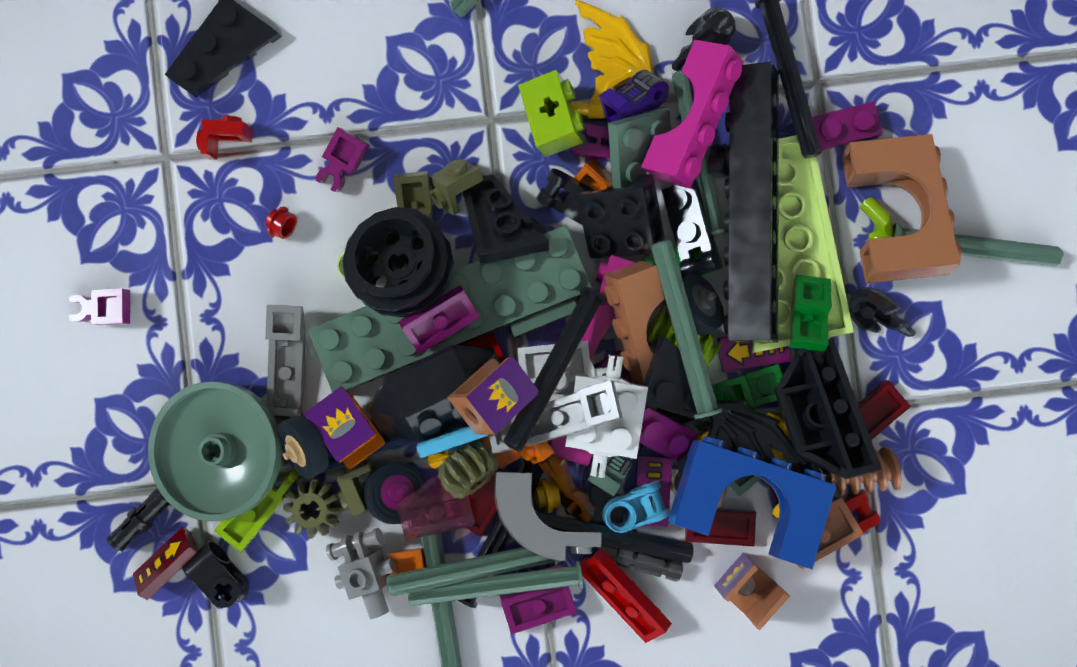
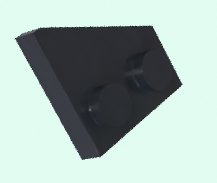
[643,336,716,422]

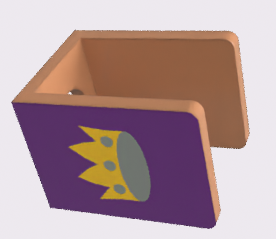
[447,357,539,435]
[714,553,790,630]

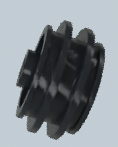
[342,207,454,317]

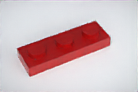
[580,547,672,643]

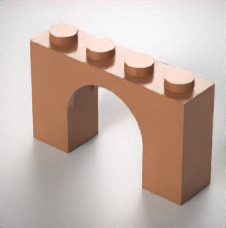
[841,134,962,284]

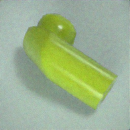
[860,196,894,240]

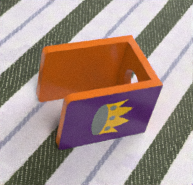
[304,386,385,469]

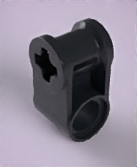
[182,541,249,608]

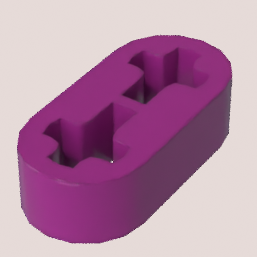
[569,123,611,162]

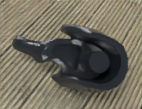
[672,7,736,71]
[849,287,916,337]

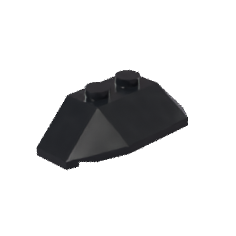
[774,338,882,479]
[367,345,501,442]

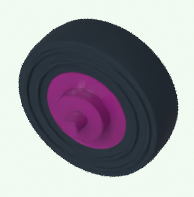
[364,461,427,524]

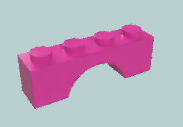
[641,40,744,189]

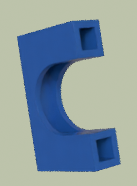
[668,436,837,570]

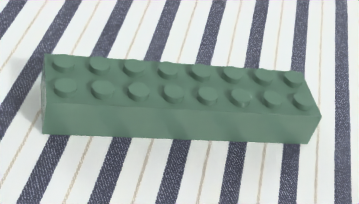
[307,225,592,392]

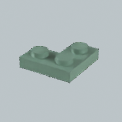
[608,107,671,189]

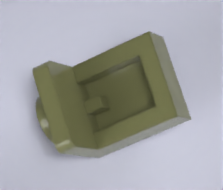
[428,159,483,215]
[393,171,433,218]
[336,461,375,517]

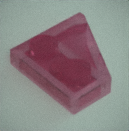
[397,475,475,540]

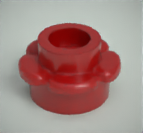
[265,206,297,239]

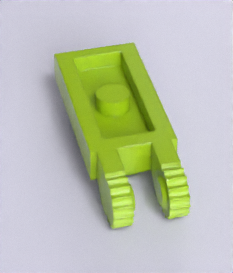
[214,459,301,553]

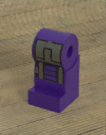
[599,70,669,123]

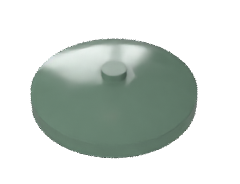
[148,381,282,521]

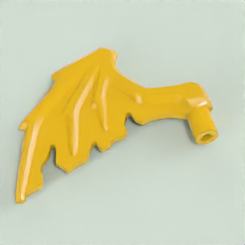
[572,0,654,119]

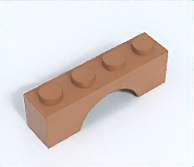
[604,261,664,409]

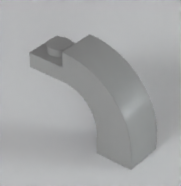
[494,472,601,561]

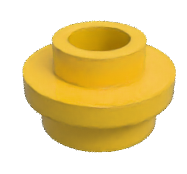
[534,479,561,514]

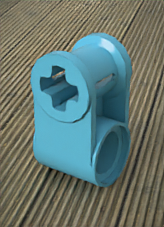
[601,480,671,533]

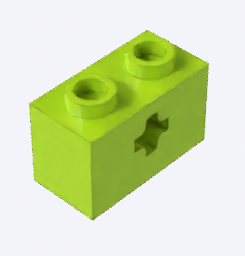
[518,70,585,157]

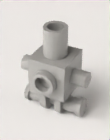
[326,528,396,619]

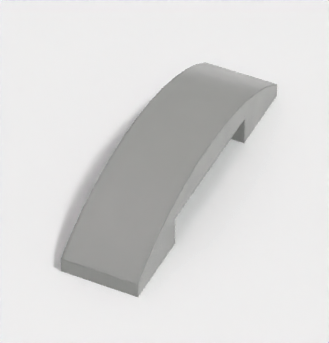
[265,304,305,426]
[489,381,623,454]

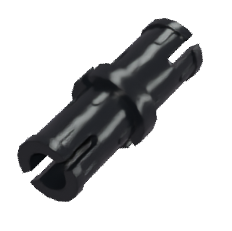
[106,488,170,552]

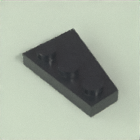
[164,0,282,98]
[462,174,549,265]

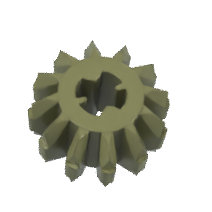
[438,440,499,499]
[283,479,343,539]

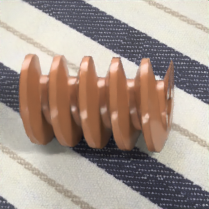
[823,447,902,495]

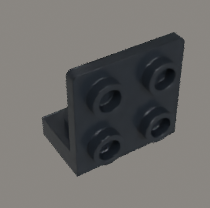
[576,174,665,259]

